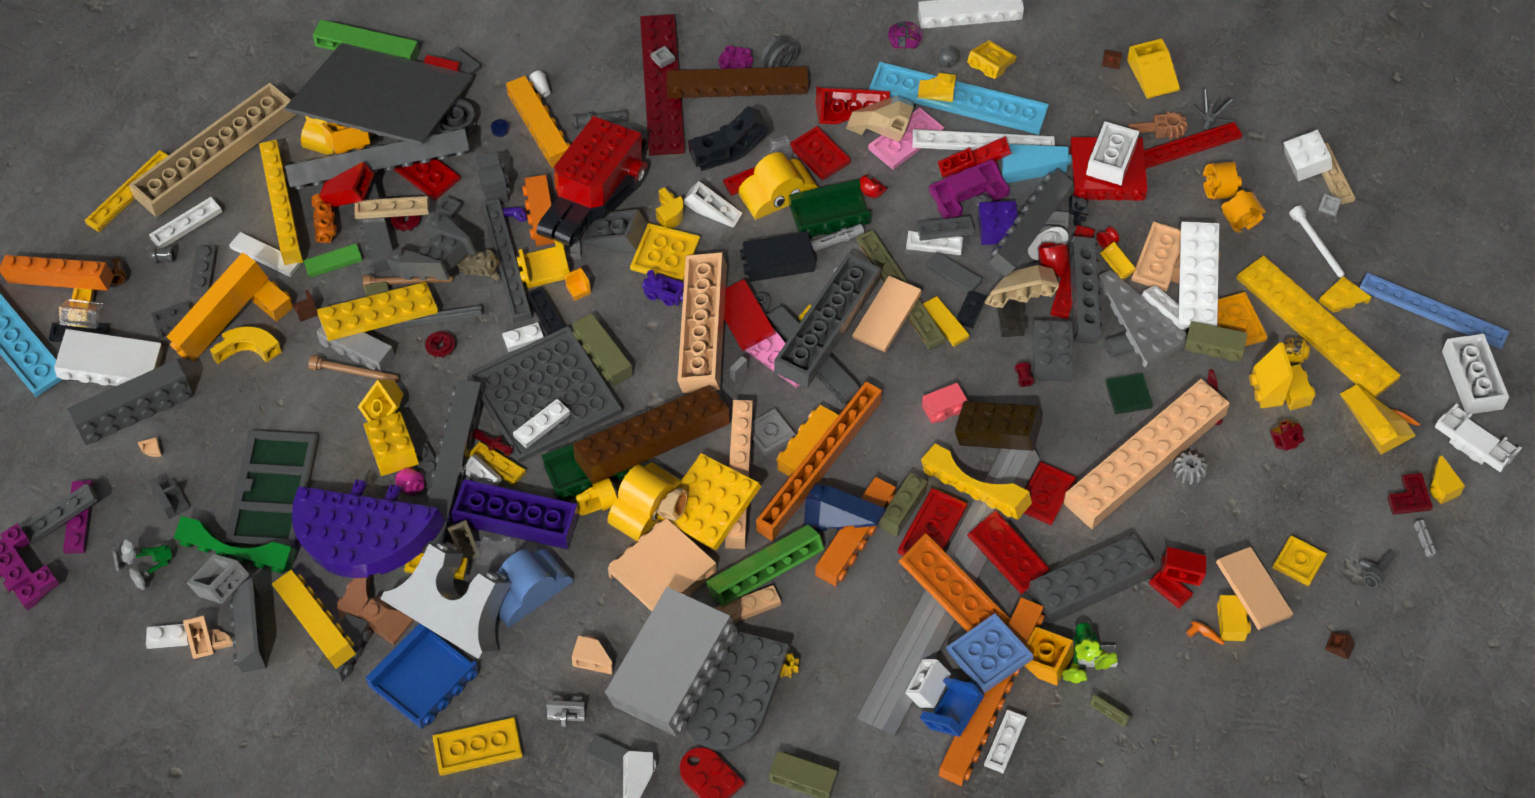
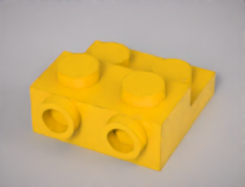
[967,40,1017,79]

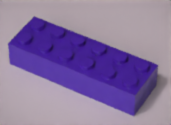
[451,479,579,550]

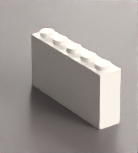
[54,329,163,386]

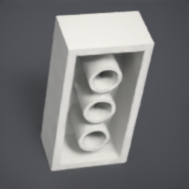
[1442,334,1509,415]

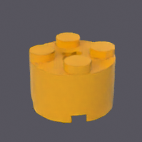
[1203,162,1242,200]
[1221,190,1266,232]

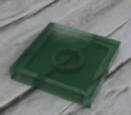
[1105,373,1153,414]

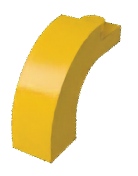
[210,327,282,364]

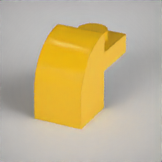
[656,187,684,229]

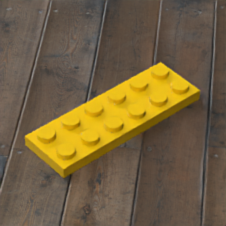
[317,282,438,341]

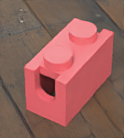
[922,383,968,424]

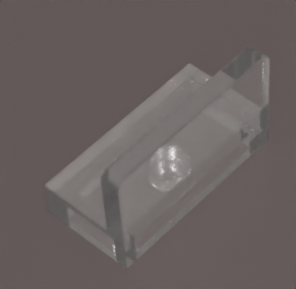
[59,299,103,329]

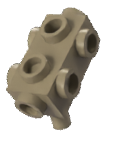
[456,248,501,281]

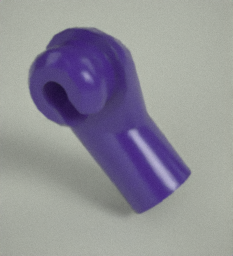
[503,207,527,222]

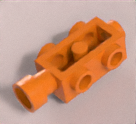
[311,194,336,243]

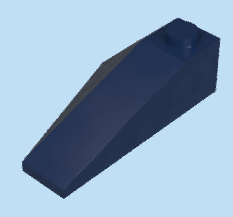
[804,484,886,532]

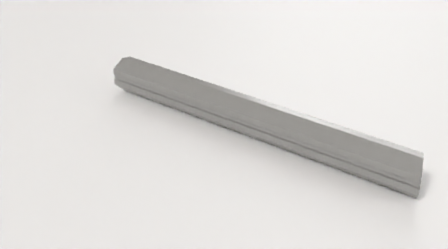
[857,449,1040,736]

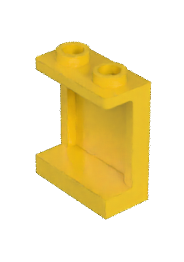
[517,240,570,289]

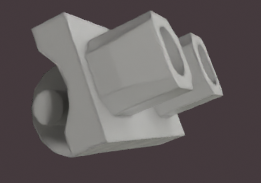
[546,695,585,727]

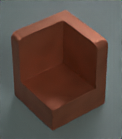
[293,290,318,322]

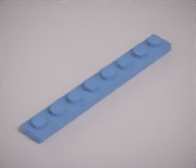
[1360,273,1509,349]

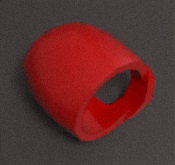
[1037,242,1070,278]

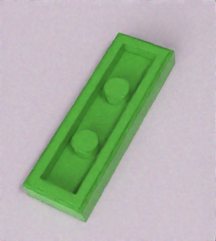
[303,244,362,278]

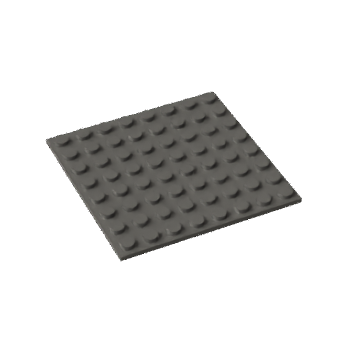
[285,43,473,145]

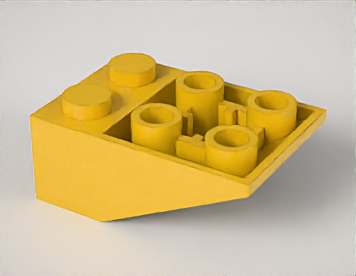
[1127,38,1180,99]

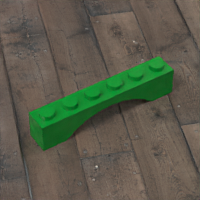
[174,516,297,574]

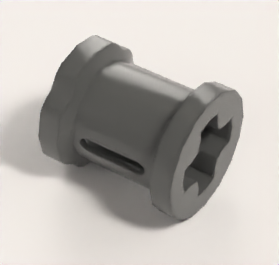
[152,246,174,263]

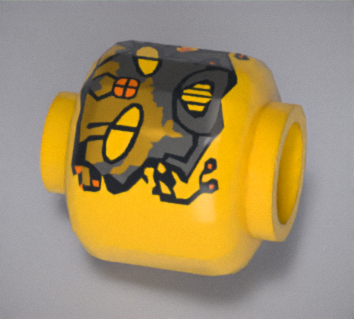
[1284,338,1310,364]

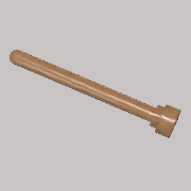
[363,275,453,287]
[309,354,399,382]

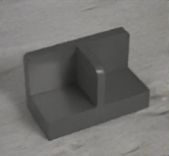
[148,477,190,519]

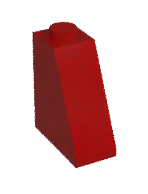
[319,162,374,207]

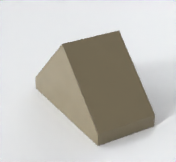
[447,520,481,561]

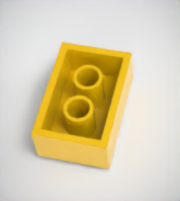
[363,412,419,477]

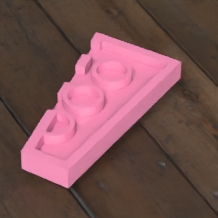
[738,327,800,388]

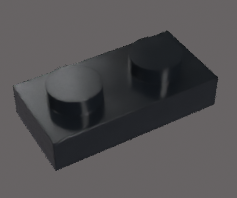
[956,290,987,329]

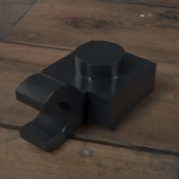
[1069,195,1089,226]

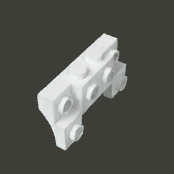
[1435,403,1522,473]

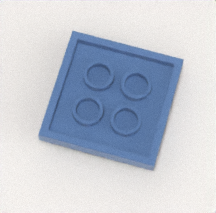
[946,614,1034,693]

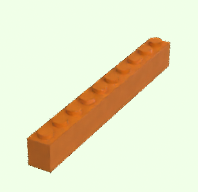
[756,381,882,541]
[939,597,1045,786]

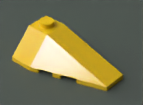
[1340,384,1415,455]

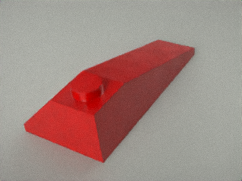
[815,86,890,124]

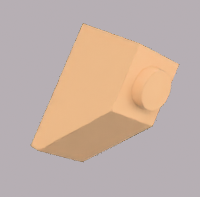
[572,636,613,675]

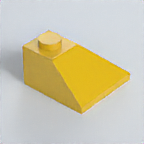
[358,379,403,422]

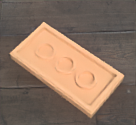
[1131,222,1181,292]
[852,276,922,353]
[1216,547,1293,630]

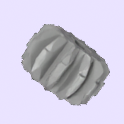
[1173,451,1207,485]

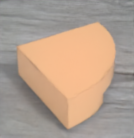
[138,437,162,457]
[209,629,233,650]

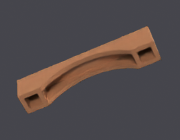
[337,574,374,618]

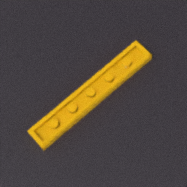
[84,150,169,232]

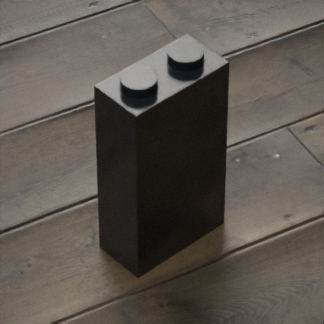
[740,231,815,282]

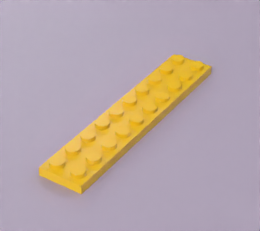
[1236,255,1401,398]

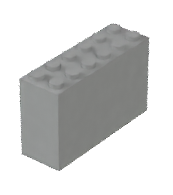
[605,587,738,737]

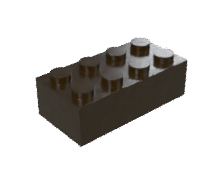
[954,401,1043,451]

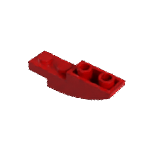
[938,136,1012,177]

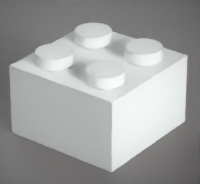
[1283,130,1332,182]

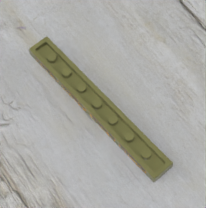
[856,230,945,350]

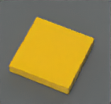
[1272,535,1327,587]

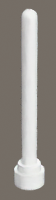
[1289,205,1345,278]

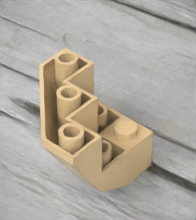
[846,95,914,142]
[985,265,1059,308]

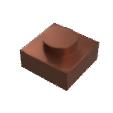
[1102,49,1122,70]

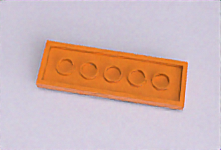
[898,533,1011,632]

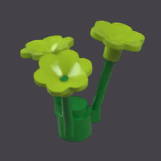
[1062,623,1118,683]

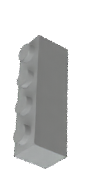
[317,326,395,372]

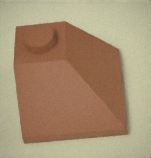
[359,595,415,645]

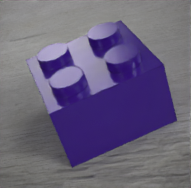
[977,201,1017,245]

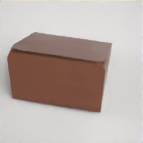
[1325,632,1355,659]

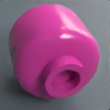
[395,467,425,496]

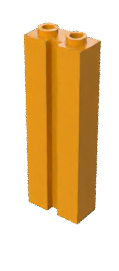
[166,252,269,362]

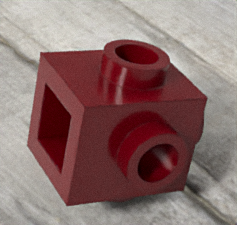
[1270,420,1305,451]

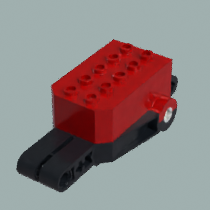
[536,116,648,247]

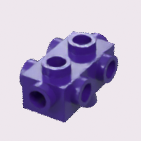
[642,270,684,306]

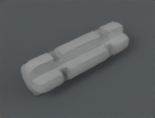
[1414,520,1437,557]

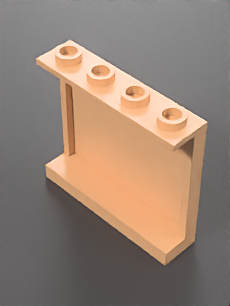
[608,518,717,611]

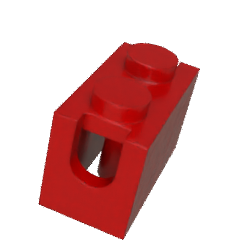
[1161,547,1206,586]

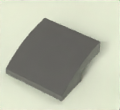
[151,301,190,346]

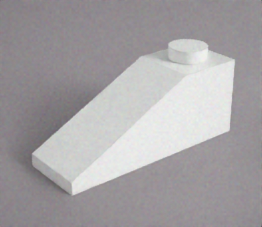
[683,181,742,227]
[623,751,656,798]

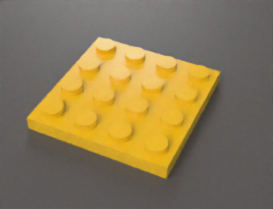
[658,453,762,551]

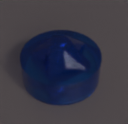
[491,119,509,137]

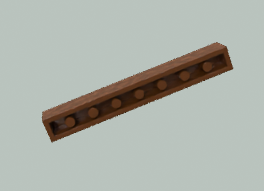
[666,66,809,99]

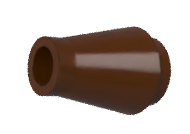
[110,258,127,285]

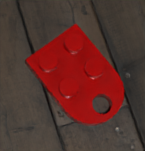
[680,748,745,798]

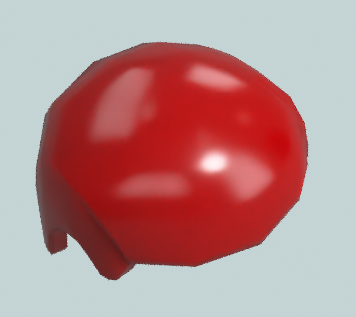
[859,174,887,199]

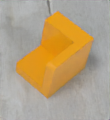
[565,268,591,301]

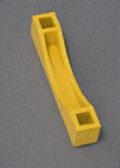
[921,444,1032,520]

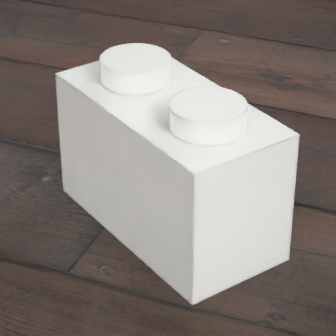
[905,659,951,708]

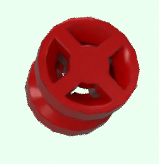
[1096,227,1119,249]

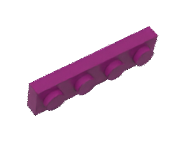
[63,481,94,554]

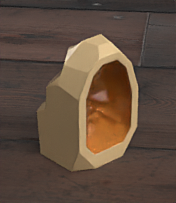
[657,488,687,521]

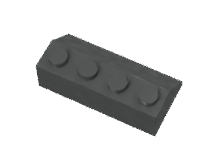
[229,578,266,673]

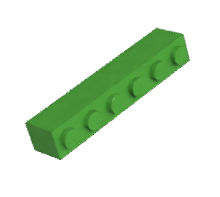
[313,20,420,61]
[706,525,824,607]

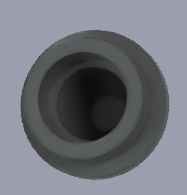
[975,195,994,208]

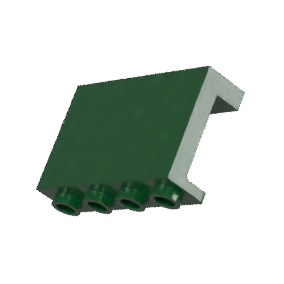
[789,179,871,239]
[541,444,631,501]

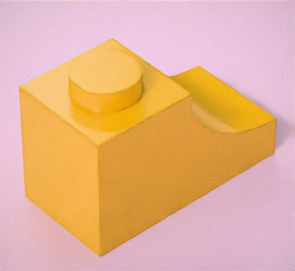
[918,73,956,102]

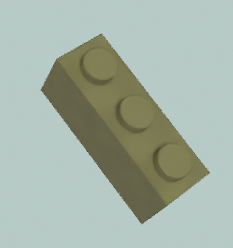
[1185,321,1248,362]
[880,473,927,537]
[769,751,838,798]

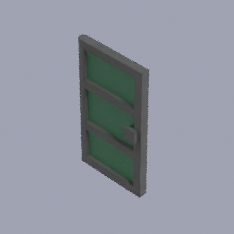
[224,430,318,549]

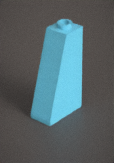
[1002,144,1071,183]

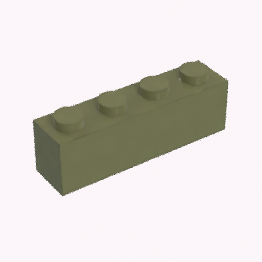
[572,313,633,386]

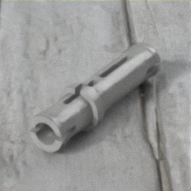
[810,224,864,253]

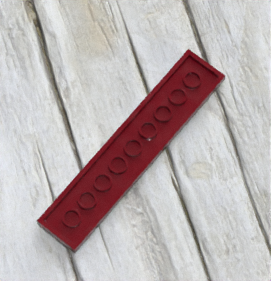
[640,14,685,156]

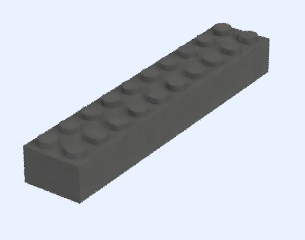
[285,126,470,189]

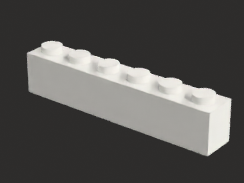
[918,0,1024,29]

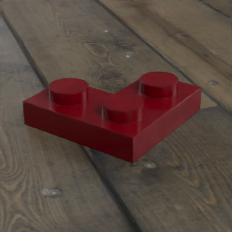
[1387,473,1433,515]

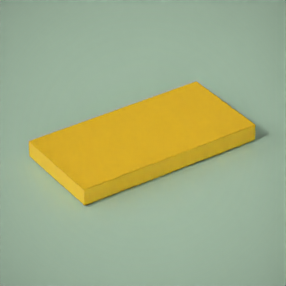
[432,717,523,776]

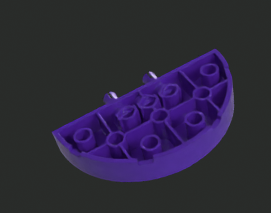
[292,479,445,578]

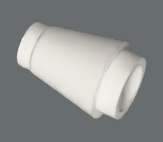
[529,70,551,97]

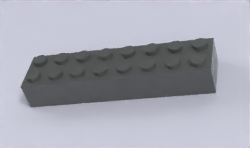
[774,253,881,388]

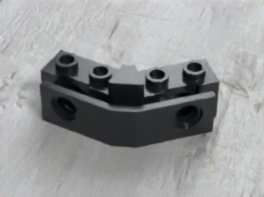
[688,106,770,171]

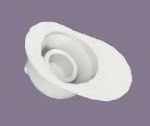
[1028,225,1068,260]

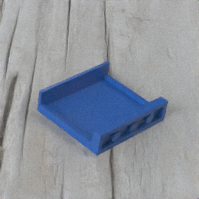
[365,623,479,729]

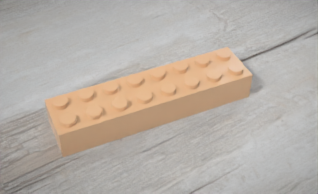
[677,252,727,393]

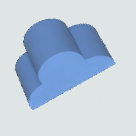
[497,549,573,628]

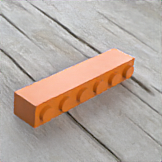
[0,255,114,291]
[815,477,896,586]

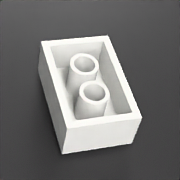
[1086,122,1139,185]

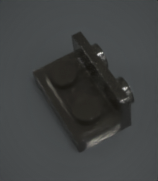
[997,300,1028,338]

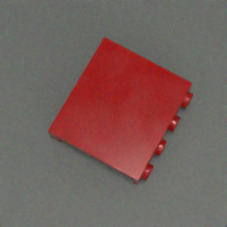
[1069,137,1148,201]

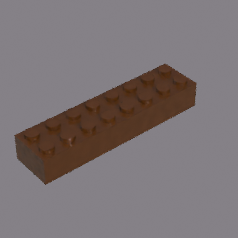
[573,385,729,484]

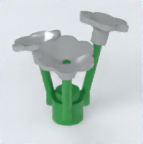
[112,539,172,590]

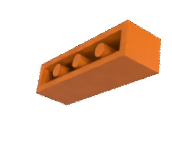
[522,175,555,246]

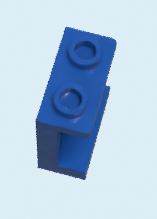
[920,678,984,737]

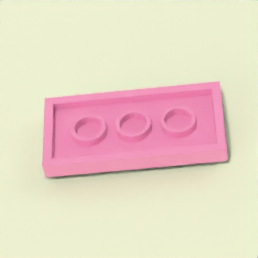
[868,107,945,170]

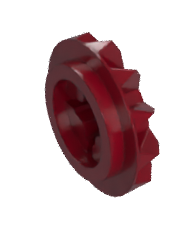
[391,215,420,232]
[425,331,455,359]

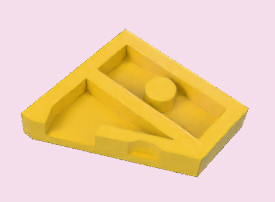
[1319,276,1372,313]

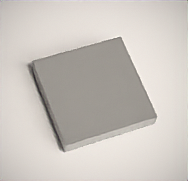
[751,408,796,456]

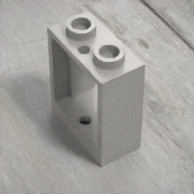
[187,554,249,604]

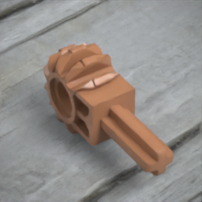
[1128,110,1188,140]

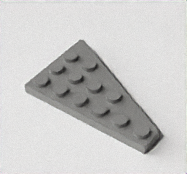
[1098,269,1188,367]

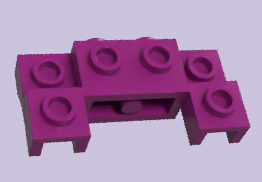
[929,159,1010,219]
[0,523,59,611]

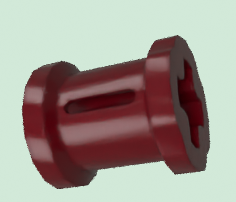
[1014,362,1035,387]

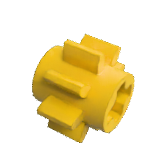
[780,653,799,678]

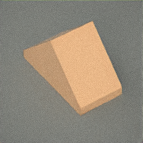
[183,615,214,659]

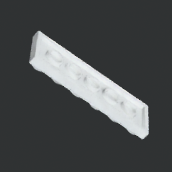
[1178,222,1219,327]

